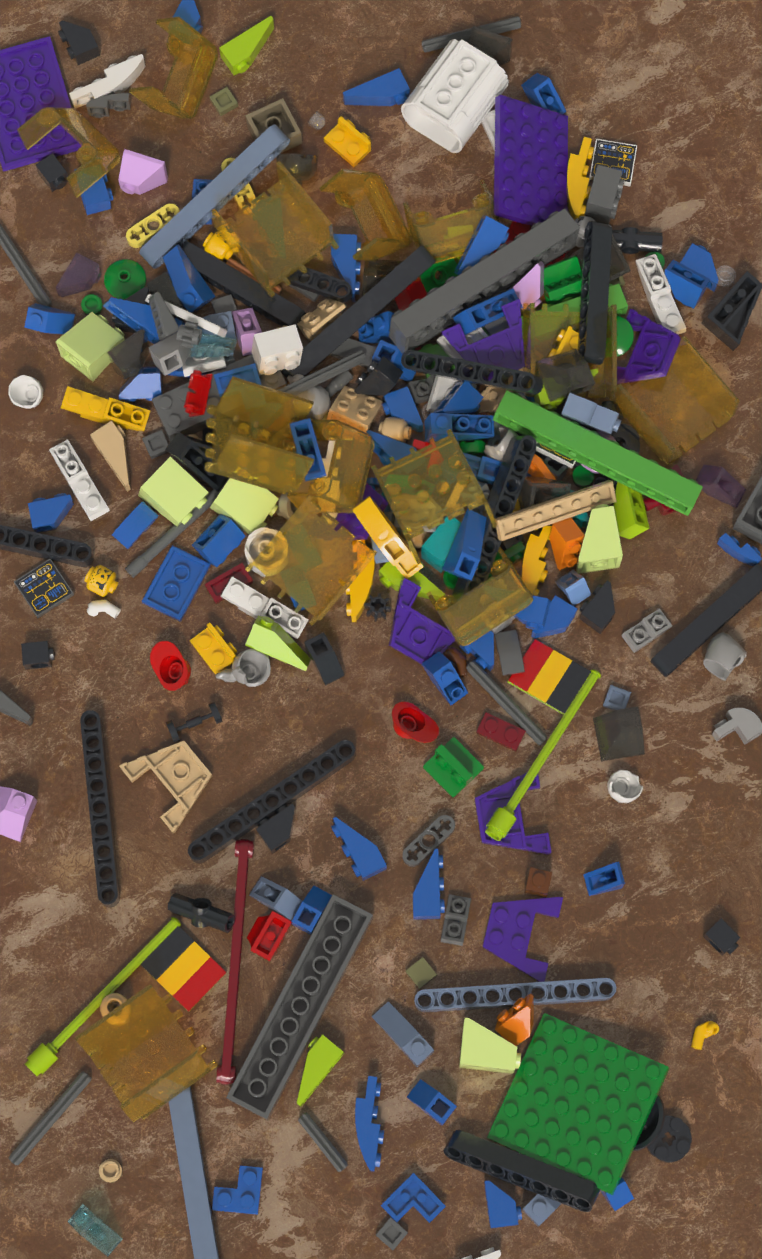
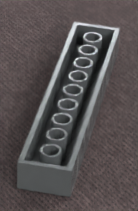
[389,209,580,354]
[226,894,373,1121]

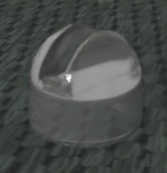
[308,111,325,130]

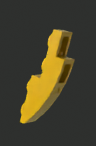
[566,137,594,221]
[61,386,150,431]
[352,496,424,579]
[521,524,552,596]
[345,540,375,622]

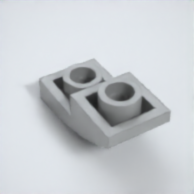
[622,608,672,653]

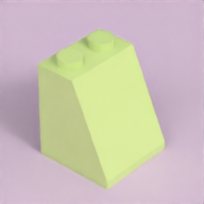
[56,312,126,382]
[138,457,208,527]
[210,467,279,535]
[576,504,623,574]
[459,1018,521,1074]

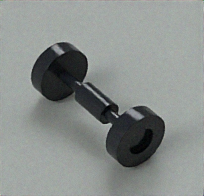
[165,702,223,742]

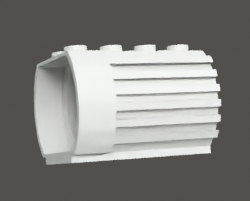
[401,39,509,153]

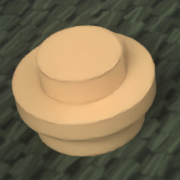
[99,1159,122,1183]

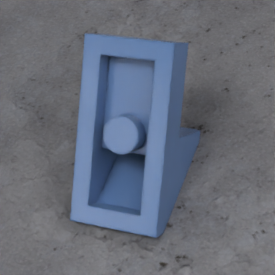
[555,570,591,606]

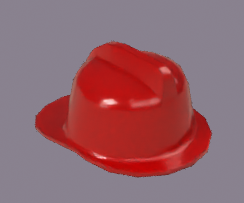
[150,641,191,691]
[391,702,439,743]

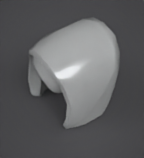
[703,632,747,681]

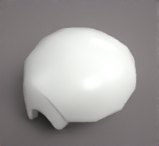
[8,375,43,409]
[607,770,643,803]

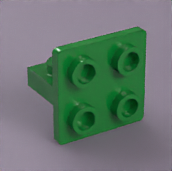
[544,256,582,305]
[423,737,484,798]

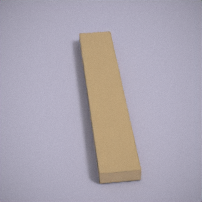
[494,480,616,541]

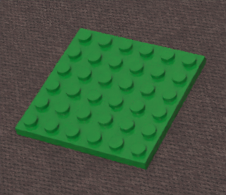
[487,1013,670,1196]

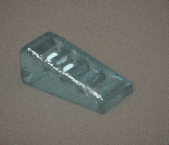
[190,333,237,358]

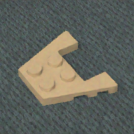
[119,741,212,834]

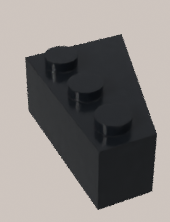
[701,271,762,351]
[165,432,244,492]

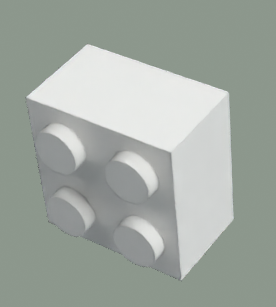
[251,324,303,375]

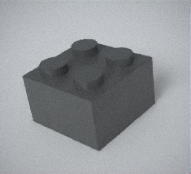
[585,165,625,225]

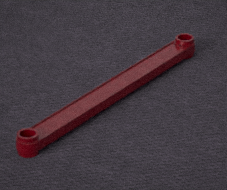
[216,839,254,1085]

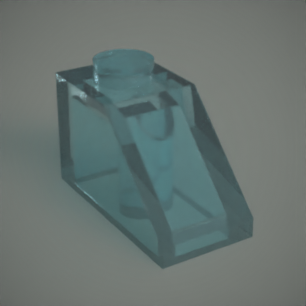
[67,1204,123,1257]

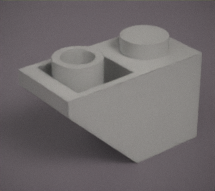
[148,333,192,376]

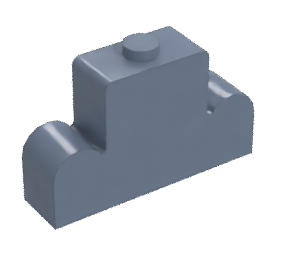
[562,393,622,436]

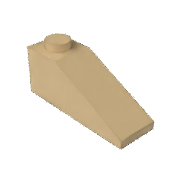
[90,421,131,492]

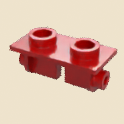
[184,370,213,417]

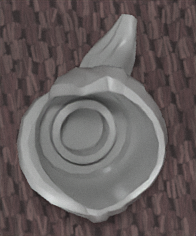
[287,374,331,421]
[484,426,524,462]
[216,649,271,687]

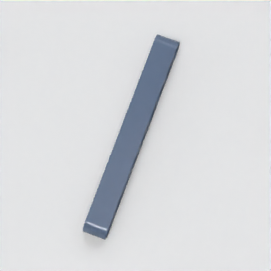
[139,125,290,269]
[414,978,616,1012]
[167,1083,219,1259]

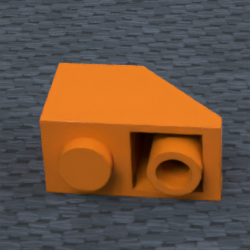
[549,517,585,570]
[495,993,534,1046]

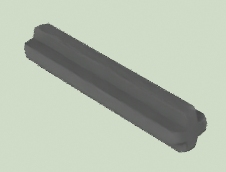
[298,1113,348,1172]

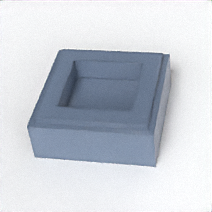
[603,685,631,714]

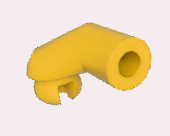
[691,1021,719,1050]

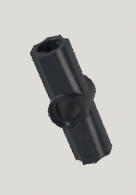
[611,227,663,254]
[168,892,235,933]

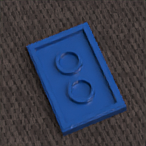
[142,545,211,622]

